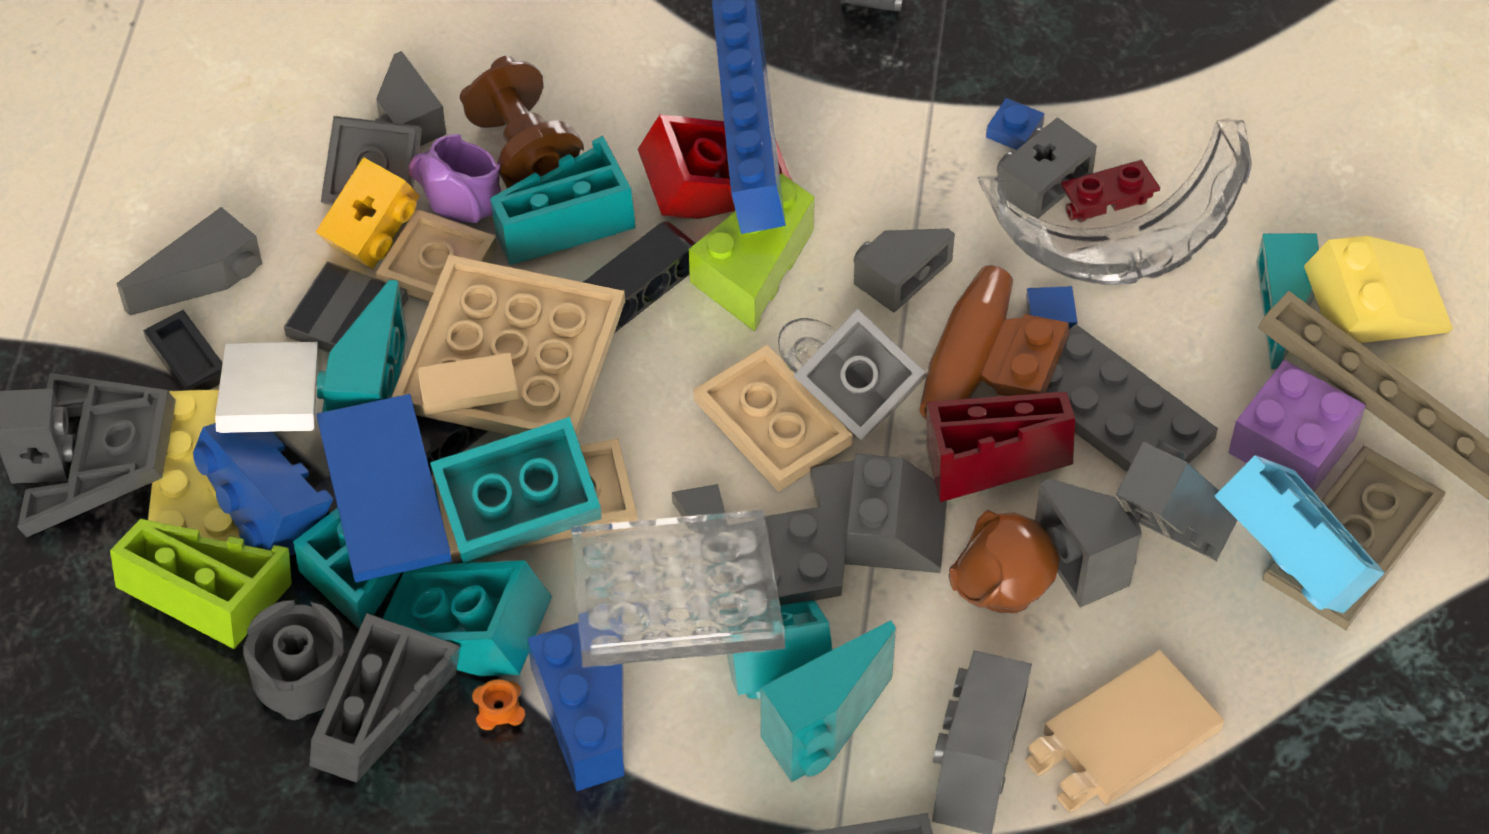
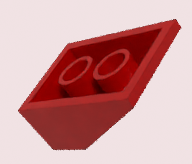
[637,114,792,219]

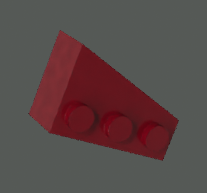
[926,391,1075,503]

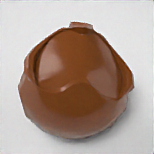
[948,510,1060,613]

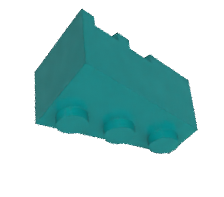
[490,135,636,266]
[293,483,438,629]

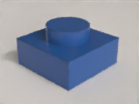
[986,98,1045,150]

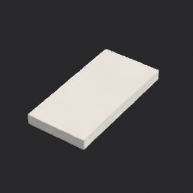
[215,342,318,433]

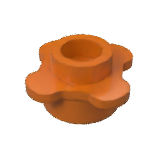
[472,679,525,730]

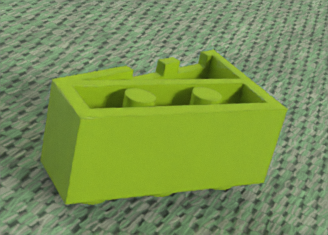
[110,519,292,649]

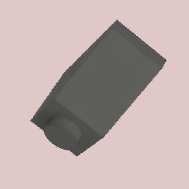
[375,51,446,146]
[853,228,955,313]

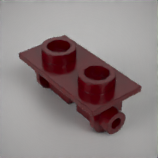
[1061,159,1160,223]

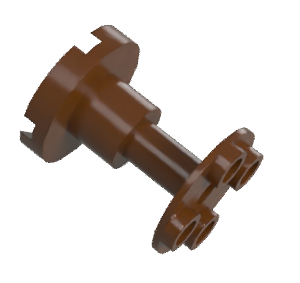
[459,56,584,188]

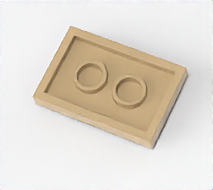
[693,345,853,492]

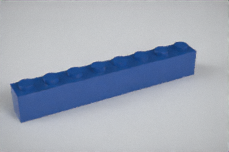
[712,0,786,234]

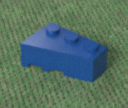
[193,423,334,556]

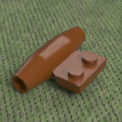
[919,265,1069,420]

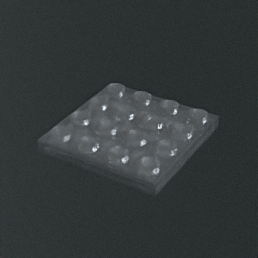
[571,510,785,667]

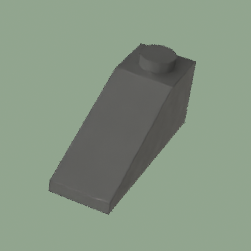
[116,207,263,316]

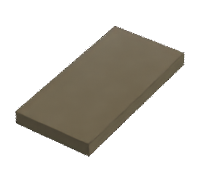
[1263,445,1446,630]

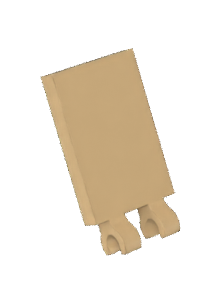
[1025,650,1224,813]

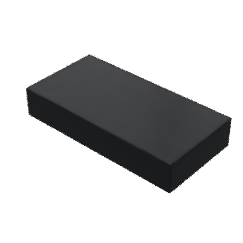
[143,310,223,391]

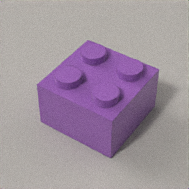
[1228,360,1366,492]

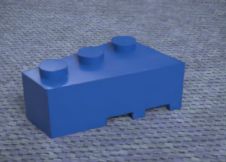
[527,609,624,791]

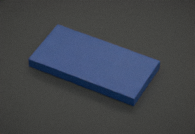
[316,394,452,583]

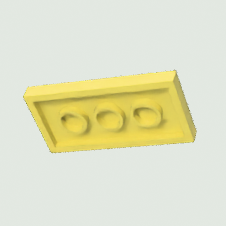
[148,390,240,542]

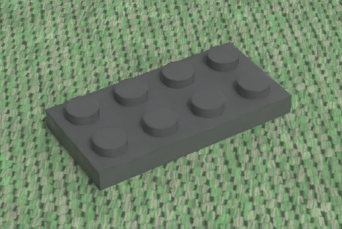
[1046,324,1218,472]

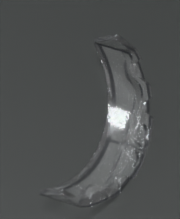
[977,119,1252,285]

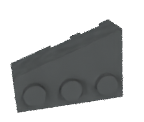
[309,613,460,783]

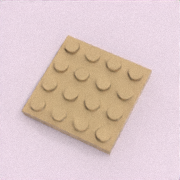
[391,255,625,437]

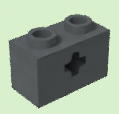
[996,117,1097,221]
[0,388,76,484]

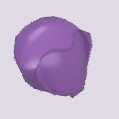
[409,134,502,223]

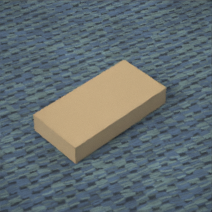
[417,352,519,415]

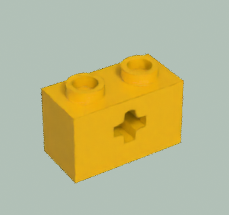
[316,157,420,270]

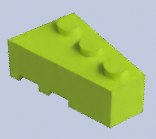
[689,173,815,331]

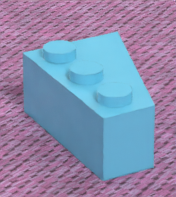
[1214,455,1385,613]

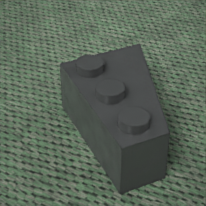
[1116,441,1237,561]
[932,650,1032,834]

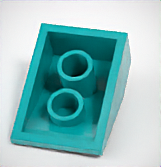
[316,280,407,412]
[383,560,552,676]
[761,620,896,782]

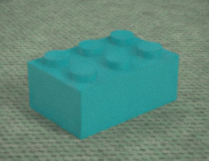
[430,417,602,563]

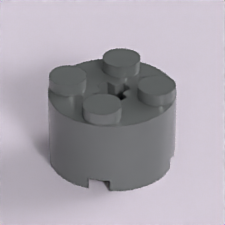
[243,600,348,720]

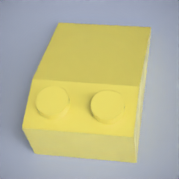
[1304,236,1453,343]

